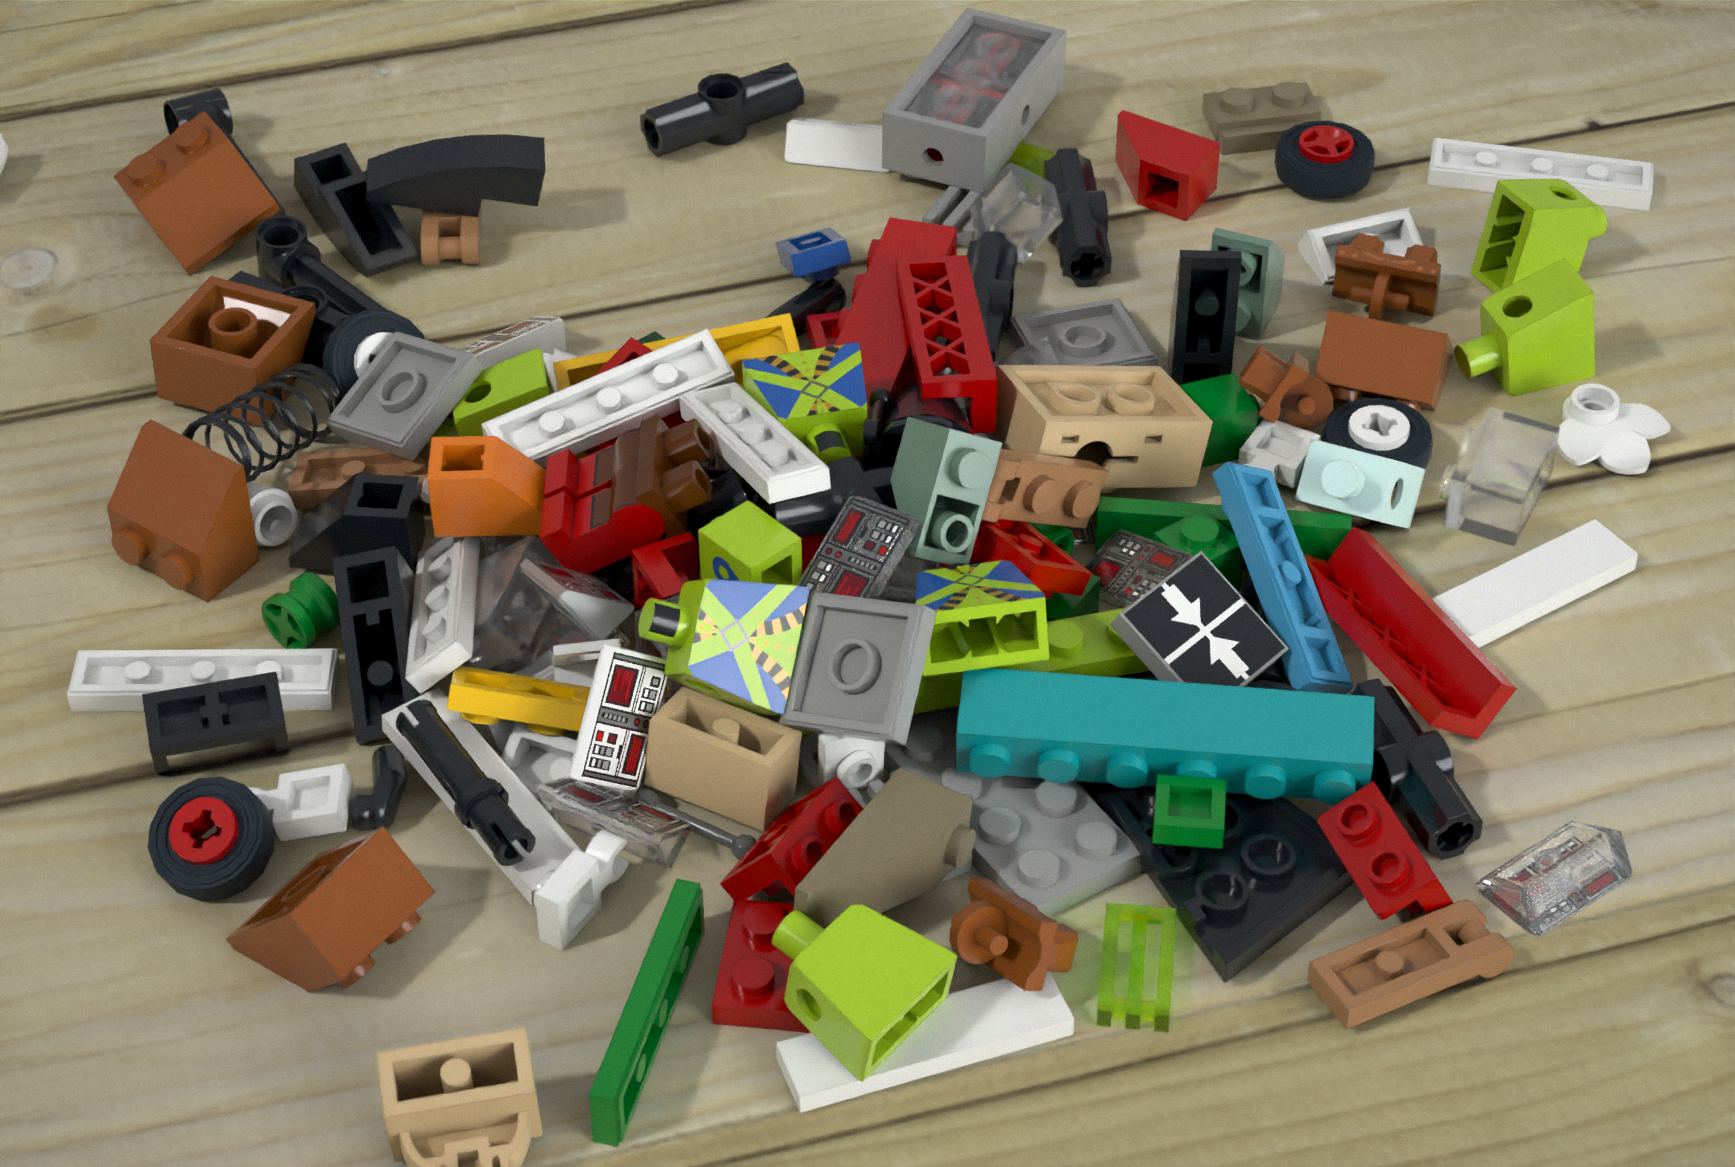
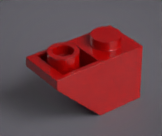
[1115,110,1220,221]

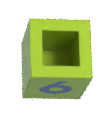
[698,500,802,586]

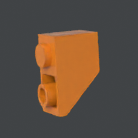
[427,436,547,537]

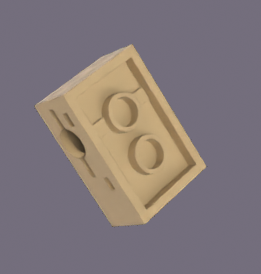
[985,365,1213,493]

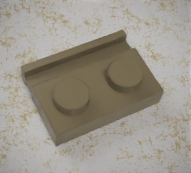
[1202,82,1322,155]

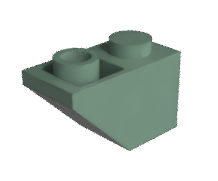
[1211,228,1285,341]
[890,417,1002,565]

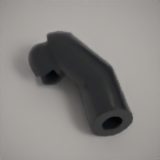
[350,745,407,832]

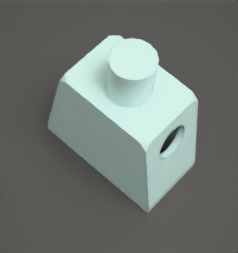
[1295,439,1426,529]

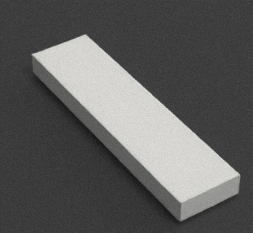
[1427,138,1654,211]
[482,329,735,468]
[679,382,831,504]
[1432,519,1638,648]
[405,536,481,694]
[67,648,340,712]
[382,687,582,906]
[776,972,1074,1113]

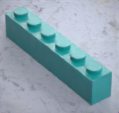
[956,668,1374,804]

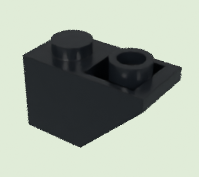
[288,473,426,575]

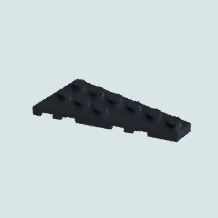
[1081,781,1355,983]

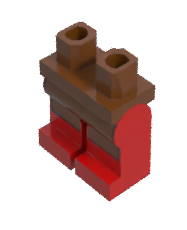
[539,414,714,574]

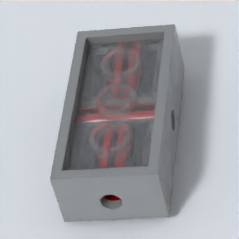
[882,8,1066,194]

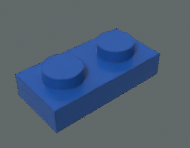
[775,227,852,282]

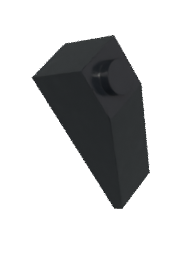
[1168,250,1242,385]
[332,546,423,745]

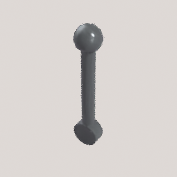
[633,788,756,860]

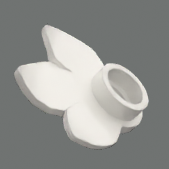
[1555,384,1671,475]

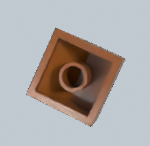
[113,111,281,276]
[149,276,316,426]
[1314,310,1454,413]
[107,419,260,603]
[226,826,435,993]

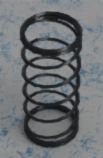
[182,363,342,483]

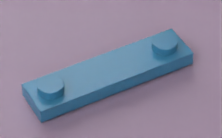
[1212,461,1354,694]

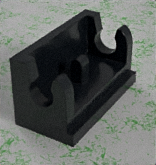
[142,672,290,774]

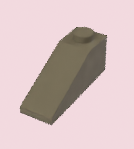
[794,768,976,929]

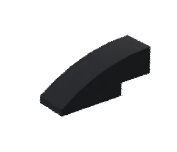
[365,134,546,217]
[294,142,419,277]

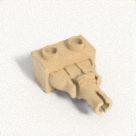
[644,686,802,832]
[376,1027,543,1167]

